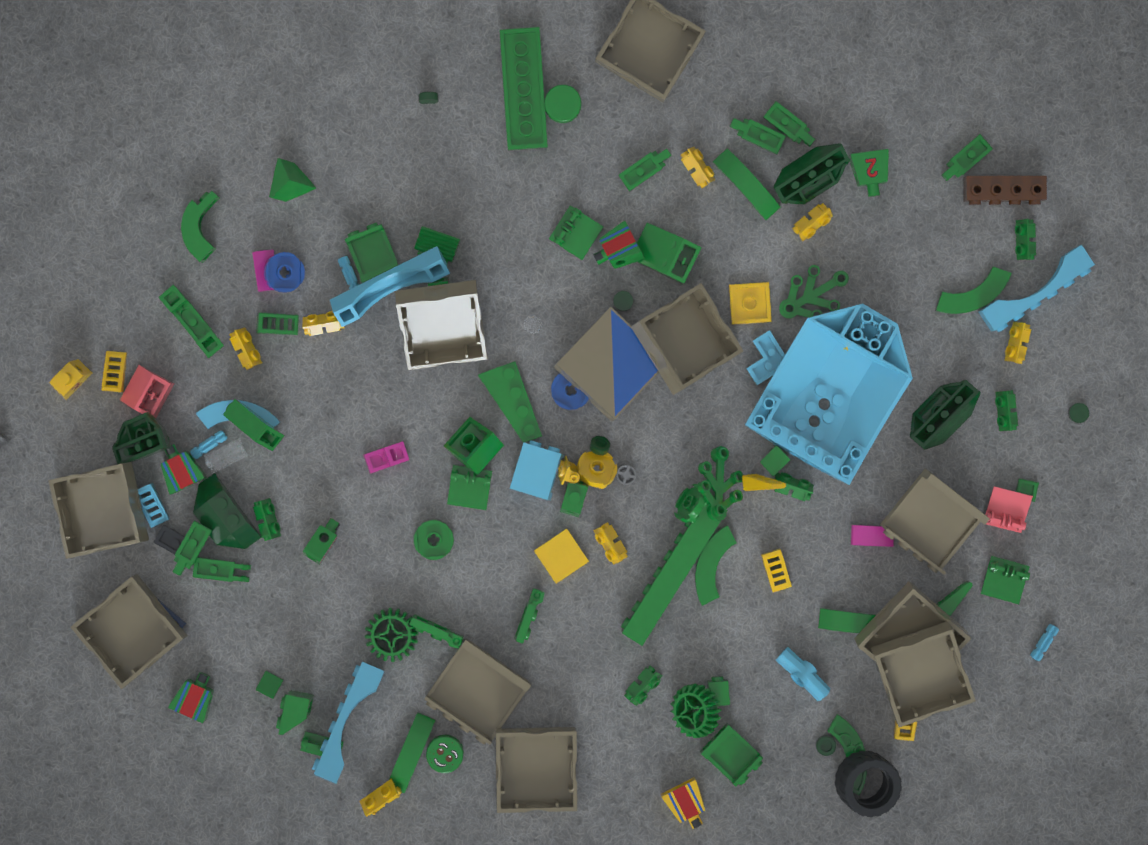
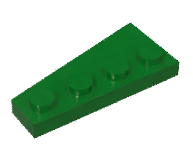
[478,361,542,443]

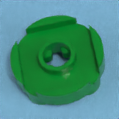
[674,484,708,523]
[414,520,454,560]

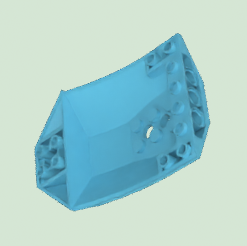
[745,304,913,485]

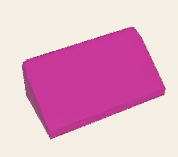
[252,250,274,292]

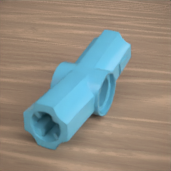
[776,647,831,701]

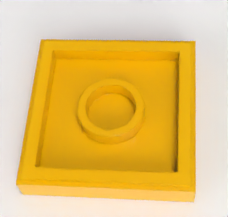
[729,282,772,325]
[534,528,589,584]

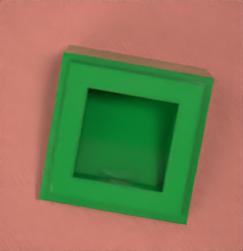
[255,671,283,699]

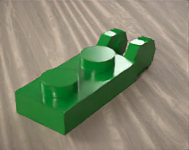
[192,557,251,582]

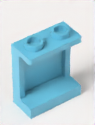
[510,440,564,501]

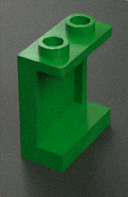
[345,223,399,283]
[700,723,763,787]

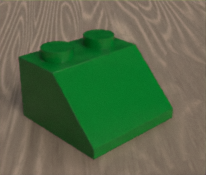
[444,417,504,475]

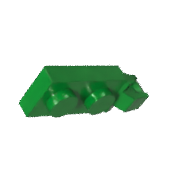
[763,101,815,147]
[729,118,786,155]
[941,134,993,181]
[618,149,671,192]
[172,520,213,576]
[514,588,545,644]
[409,614,464,649]

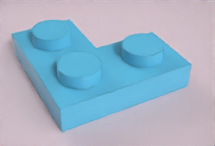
[746,330,785,385]

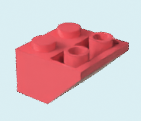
[120,365,174,418]

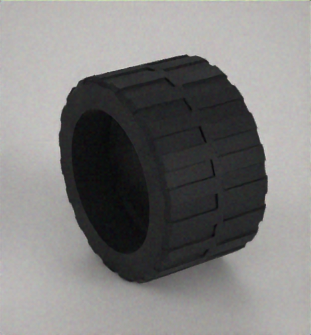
[834,750,902,817]

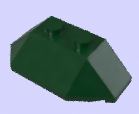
[773,143,850,205]
[910,380,981,450]
[112,412,171,465]
[193,473,261,549]

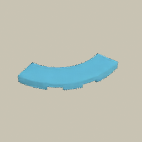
[196,400,280,429]

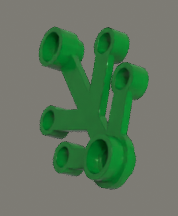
[779,265,849,319]
[697,446,743,521]

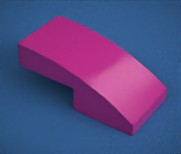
[363,441,409,474]
[851,525,894,547]

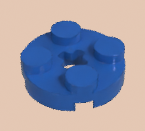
[264,252,305,293]
[551,374,589,410]

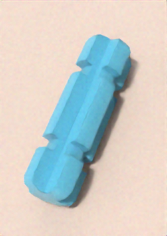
[338,256,359,289]
[190,430,227,459]
[1030,624,1059,661]

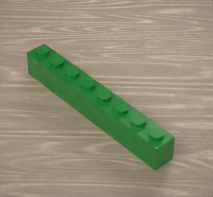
[620,504,728,646]

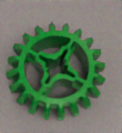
[364,608,419,662]
[670,683,721,738]

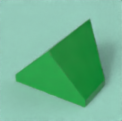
[269,158,316,202]

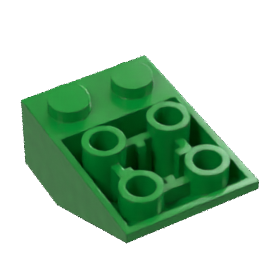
[637,223,702,285]

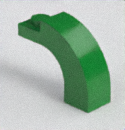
[181,191,220,263]

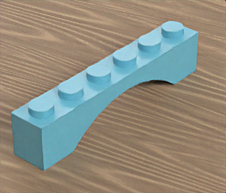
[978,245,1095,332]
[330,246,450,327]
[312,662,384,784]

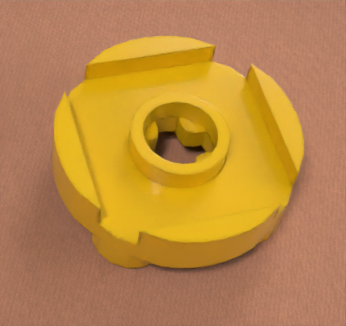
[577,451,617,489]

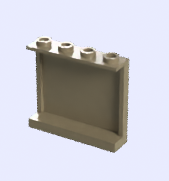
[880,468,990,575]
[424,638,532,745]

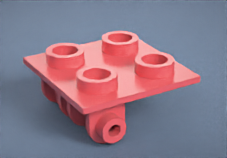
[985,486,1033,533]

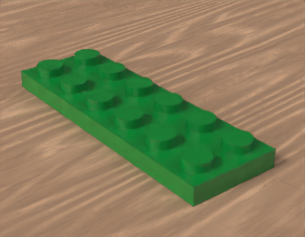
[500,27,548,150]

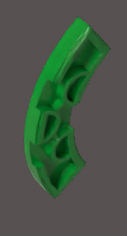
[935,267,1012,314]
[695,525,737,606]
[827,714,867,796]

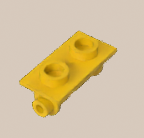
[681,147,715,188]
[792,203,833,242]
[302,311,345,336]
[1004,322,1032,364]
[229,327,262,370]
[558,455,580,485]
[593,522,628,565]
[360,779,402,817]

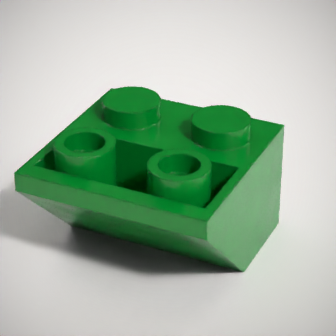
[276,690,314,735]

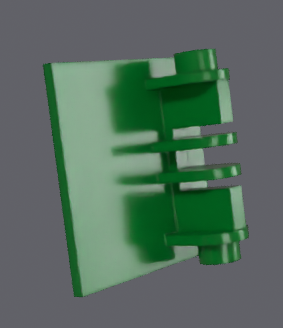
[549,205,603,260]
[447,465,492,510]
[980,556,1030,605]

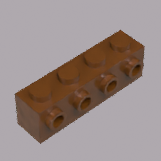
[963,176,1047,205]

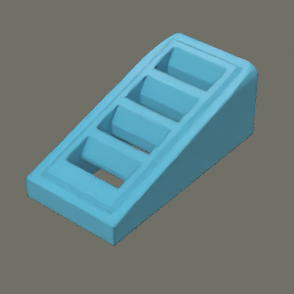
[138,483,169,528]

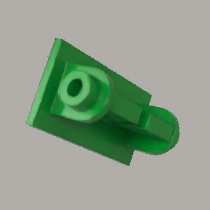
[1015,219,1036,260]
[995,390,1019,431]
[774,473,814,501]
[253,498,281,541]
[624,665,662,706]
[300,731,344,756]

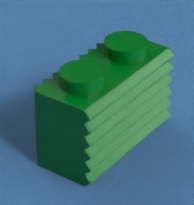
[414,226,460,264]

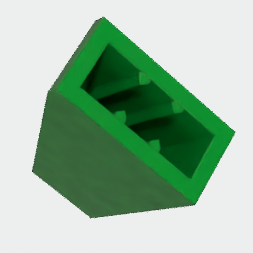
[223,399,285,451]

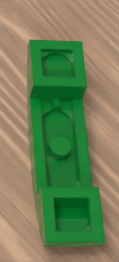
[713,148,780,221]
[158,284,224,358]
[818,608,876,633]
[389,712,436,794]

